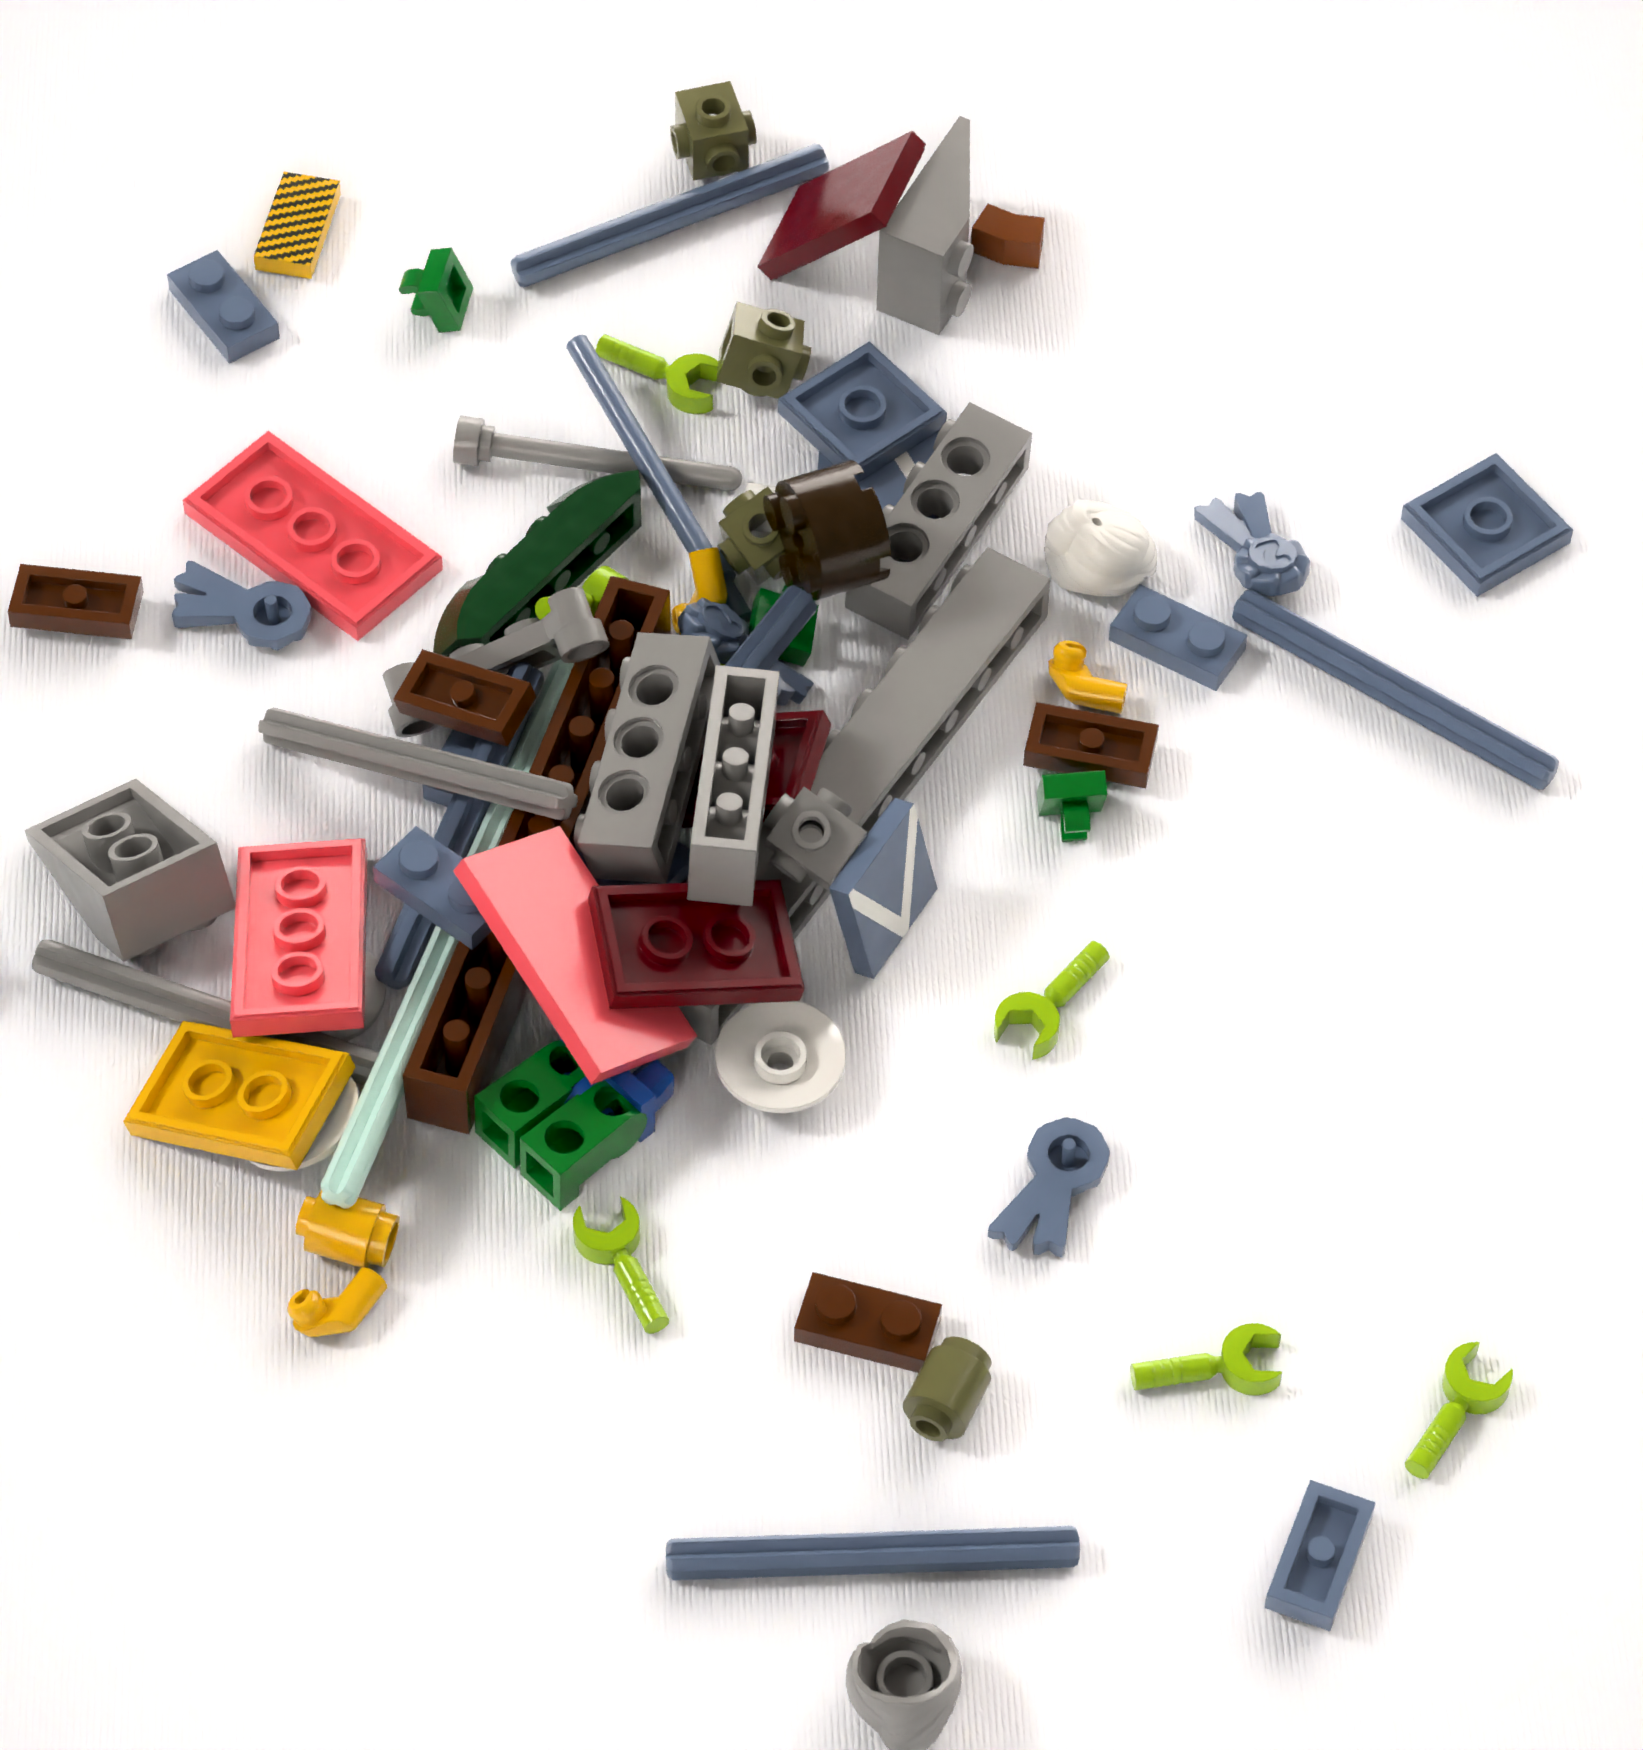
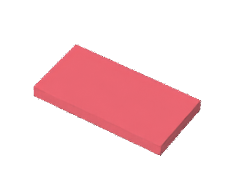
[183,431,443,641]
[453,826,697,1085]
[230,838,368,1038]

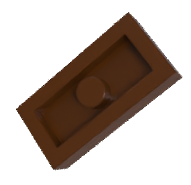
[8,564,144,640]
[393,649,537,747]
[1023,702,1159,789]
[794,1272,942,1373]

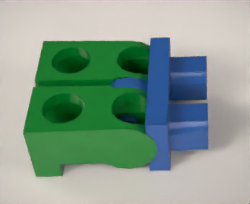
[474,1039,674,1211]

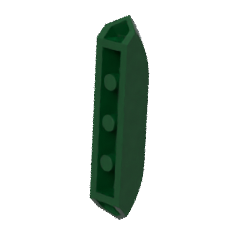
[433,470,642,657]

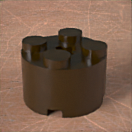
[763,460,891,601]

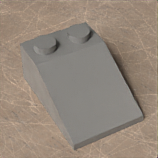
[876,116,974,335]
[24,778,236,962]

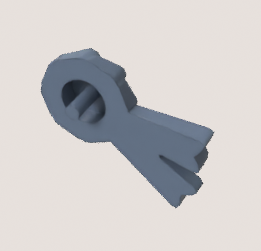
[1194,492,1310,596]
[172,560,312,651]
[678,598,814,706]
[988,1117,1110,1257]

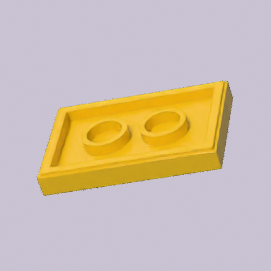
[123,1021,356,1170]

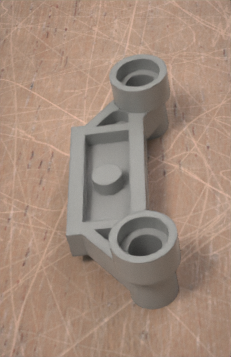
[382,587,610,737]

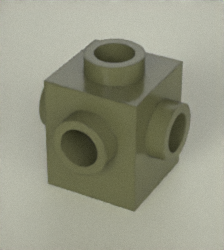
[670,81,757,181]
[716,302,811,399]
[717,486,785,586]

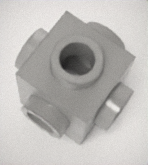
[763,787,867,891]

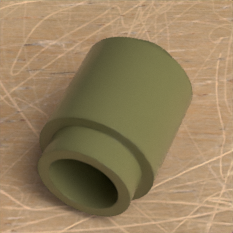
[902,1336,992,1442]

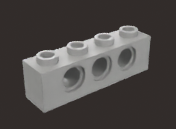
[845,402,1033,640]
[574,632,720,884]
[687,665,780,906]

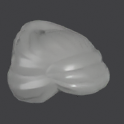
[845,1619,962,1750]

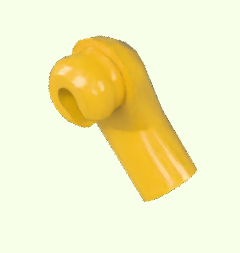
[671,547,728,635]
[1048,640,1128,714]
[287,1267,387,1338]

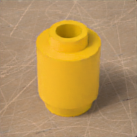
[295,1190,400,1268]

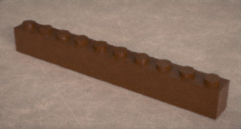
[403,576,671,1135]

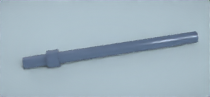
[566,335,752,623]

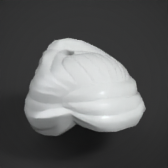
[1044,500,1157,597]

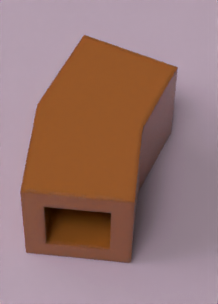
[971,204,1045,269]

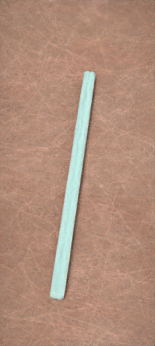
[320,659,574,1209]

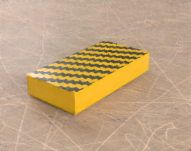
[253,172,341,279]

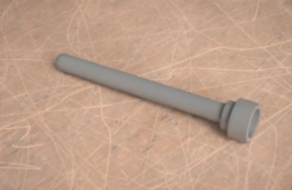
[453,415,742,491]

